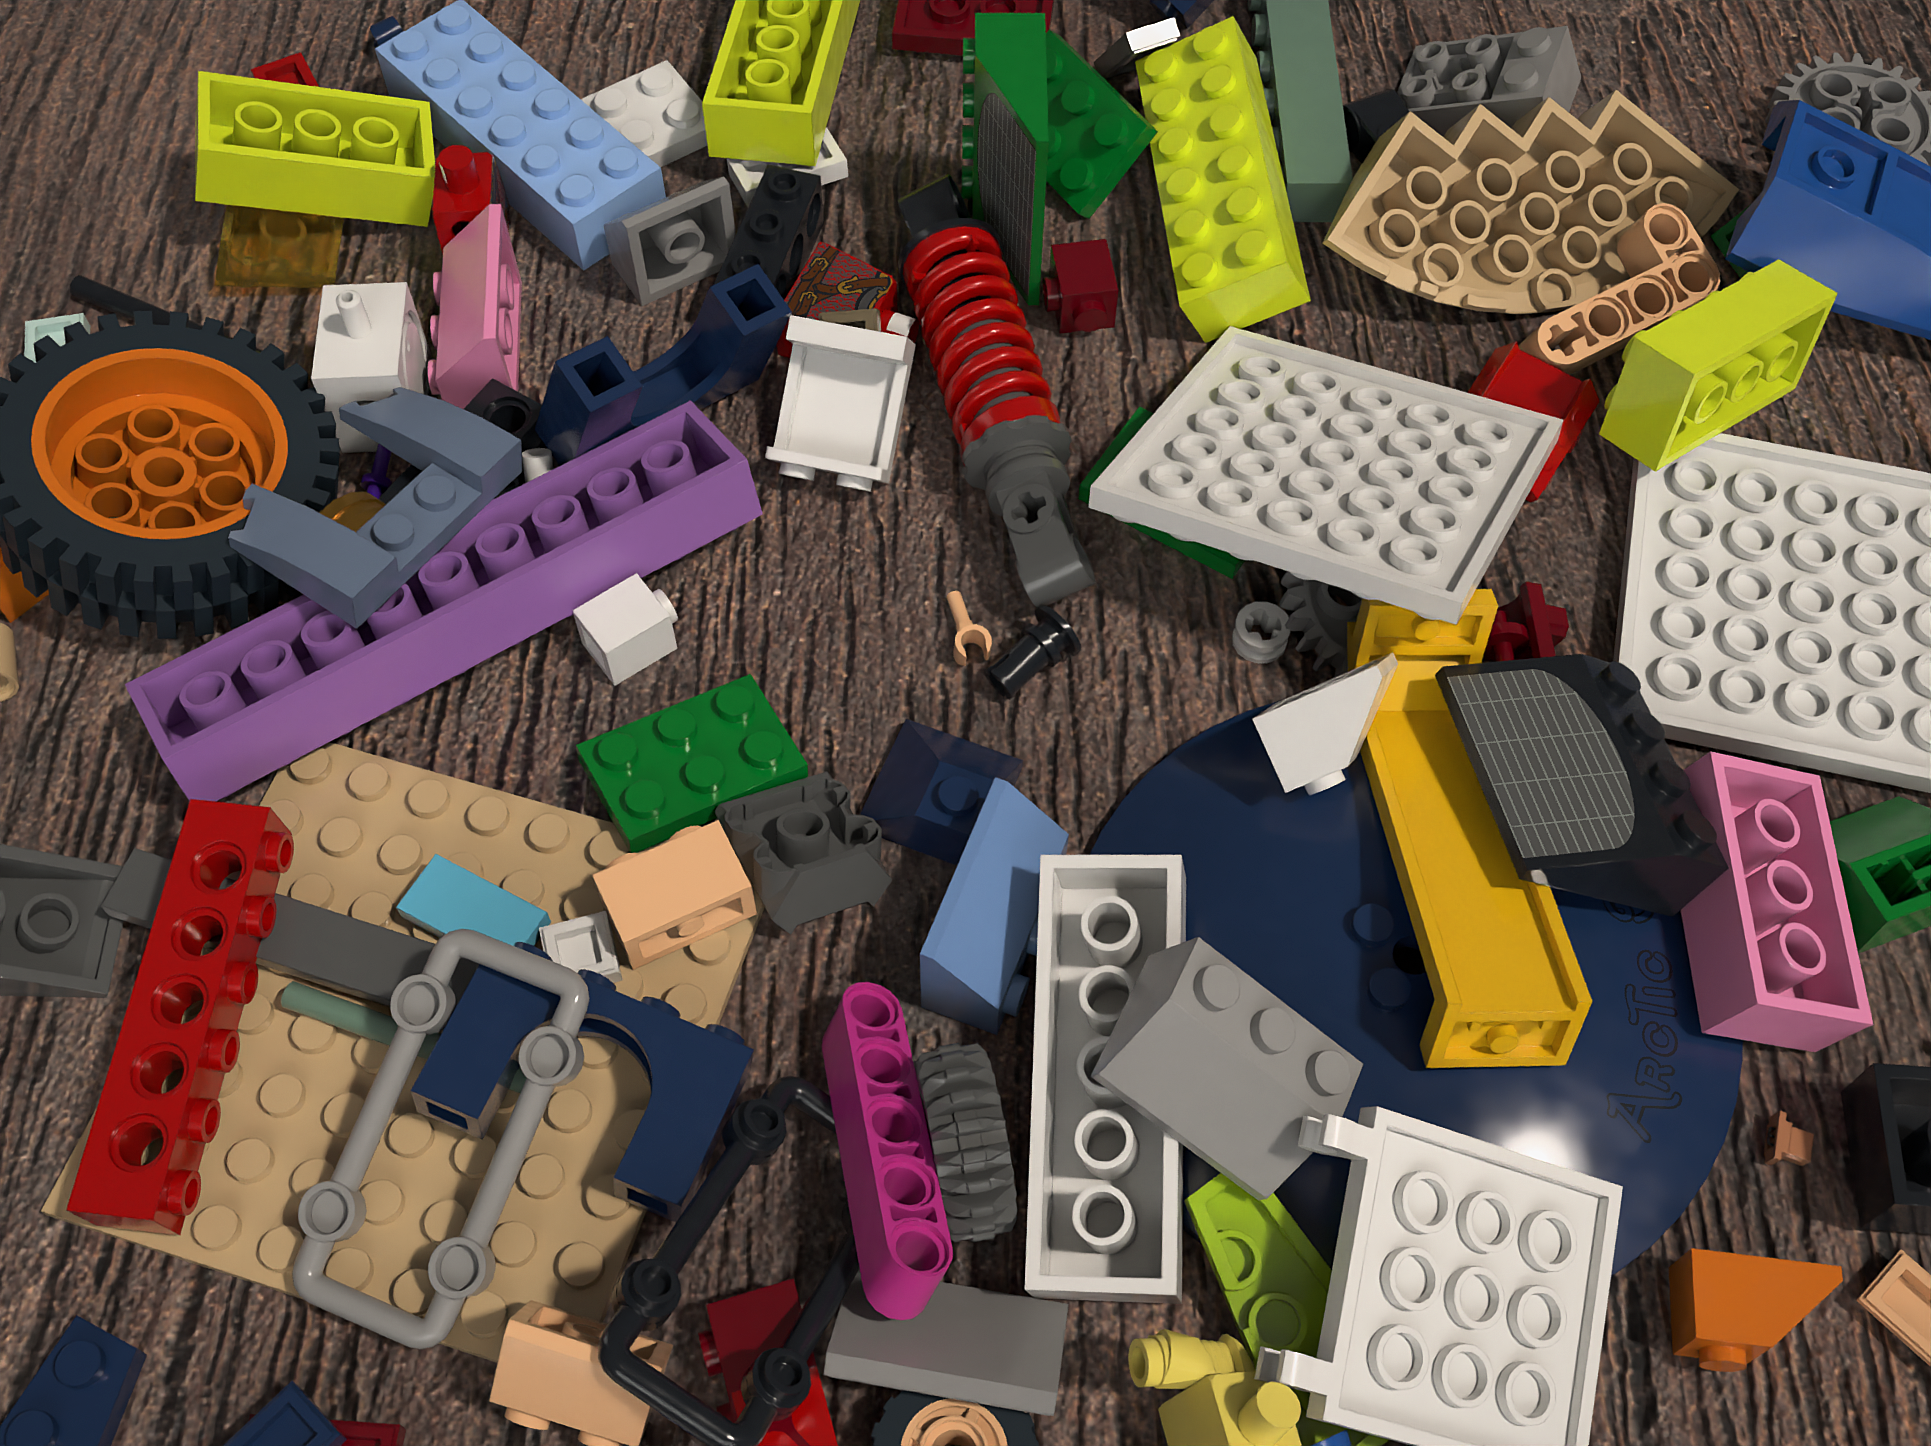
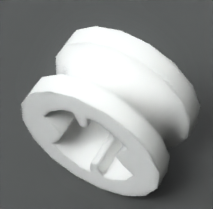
[1232,602,1291,663]

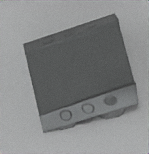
[714,771,892,935]

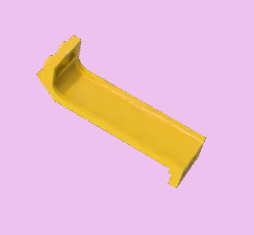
[1347,589,1593,1068]

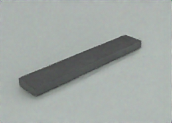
[101,848,479,1007]

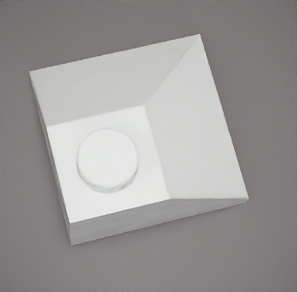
[1252,652,1398,795]

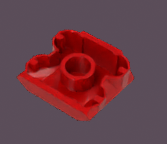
[1467,341,1600,502]

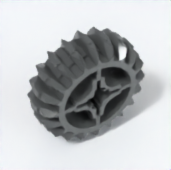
[915,1043,1018,1242]

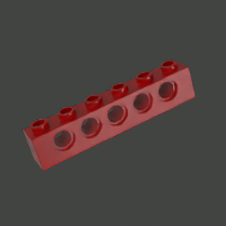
[66,799,294,1236]

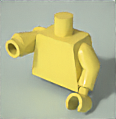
[1128,1329,1302,1446]

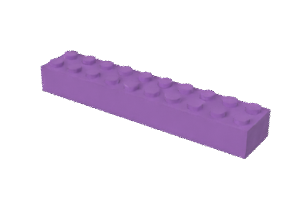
[125,401,763,801]

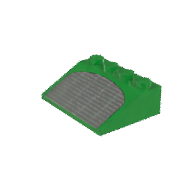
[962,13,1049,305]

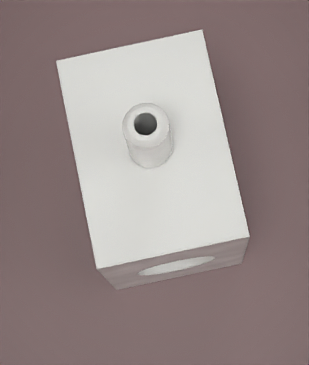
[311,282,433,453]

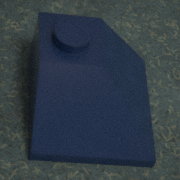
[860,719,1023,866]

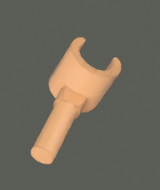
[946,591,992,666]

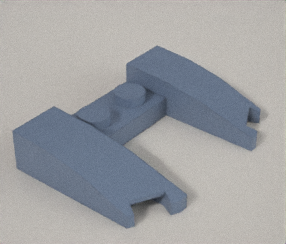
[228,387,522,629]

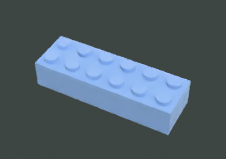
[375,0,666,271]

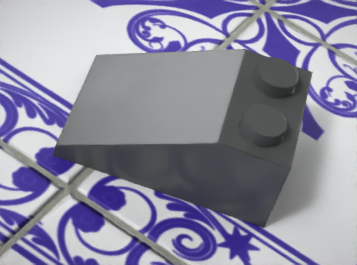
[0,844,124,998]

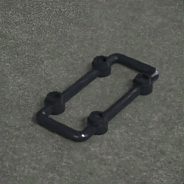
[598,1076,860,1446]

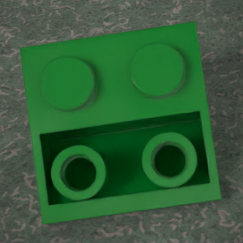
[1830,796,1931,954]

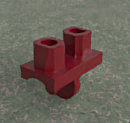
[1482,581,1569,662]

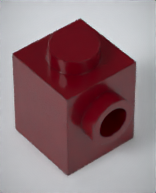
[1042,239,1119,334]

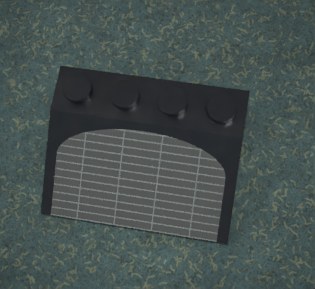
[1435,654,1729,917]

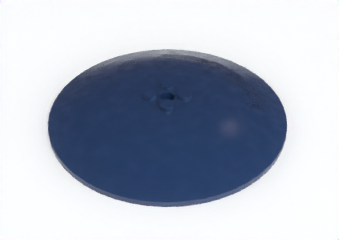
[1090,700,1743,1277]

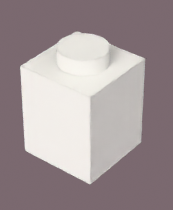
[572,573,678,686]

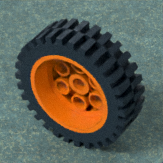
[0,311,340,639]

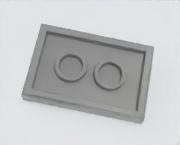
[824,1269,1069,1416]

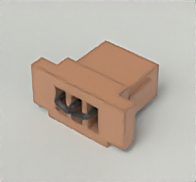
[1764,1111,1814,1166]

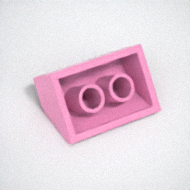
[428,204,522,409]

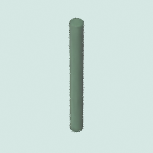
[281,981,527,1093]

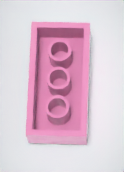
[1681,751,1873,1052]

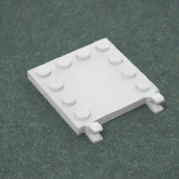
[1254,1106,1623,1446]

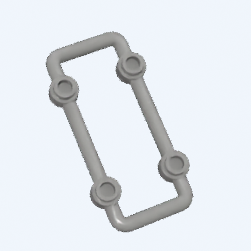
[292,929,590,1349]

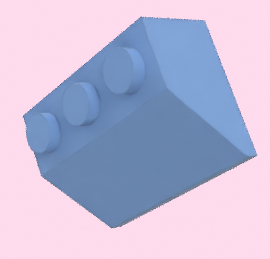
[920,777,1069,1035]

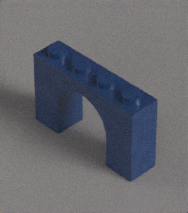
[535,264,792,466]
[411,942,754,1223]

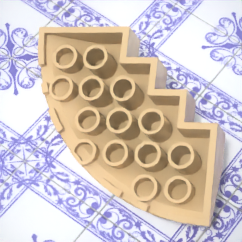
[1323,90,1739,314]

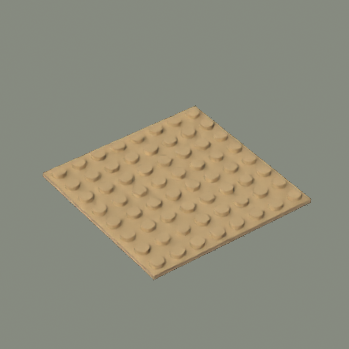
[41,742,765,1363]

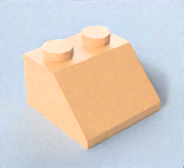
[489,1300,673,1446]

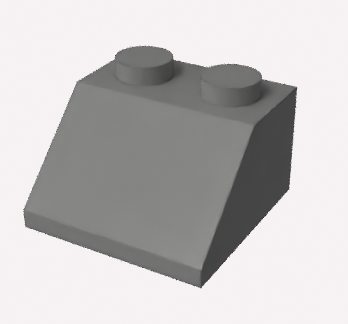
[604,176,736,306]

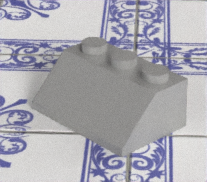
[1091,937,1363,1200]

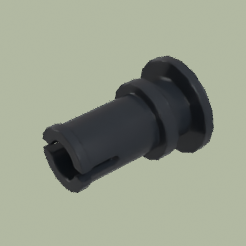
[983,604,1081,700]

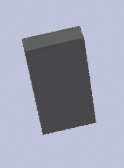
[1094,17,1180,80]

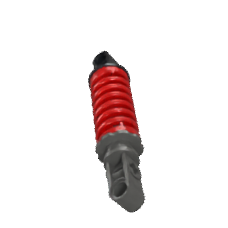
[898,173,1096,608]

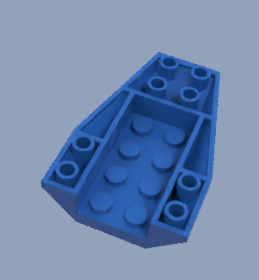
[1725,100,1931,340]

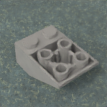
[1397,26,1581,136]

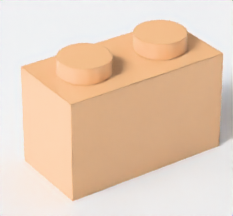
[592,820,757,970]

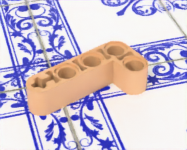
[1519,203,1720,375]

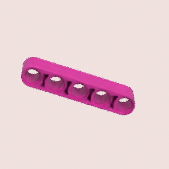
[822,982,953,1320]

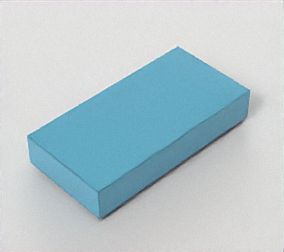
[396,854,551,946]

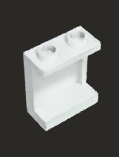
[765,315,916,492]

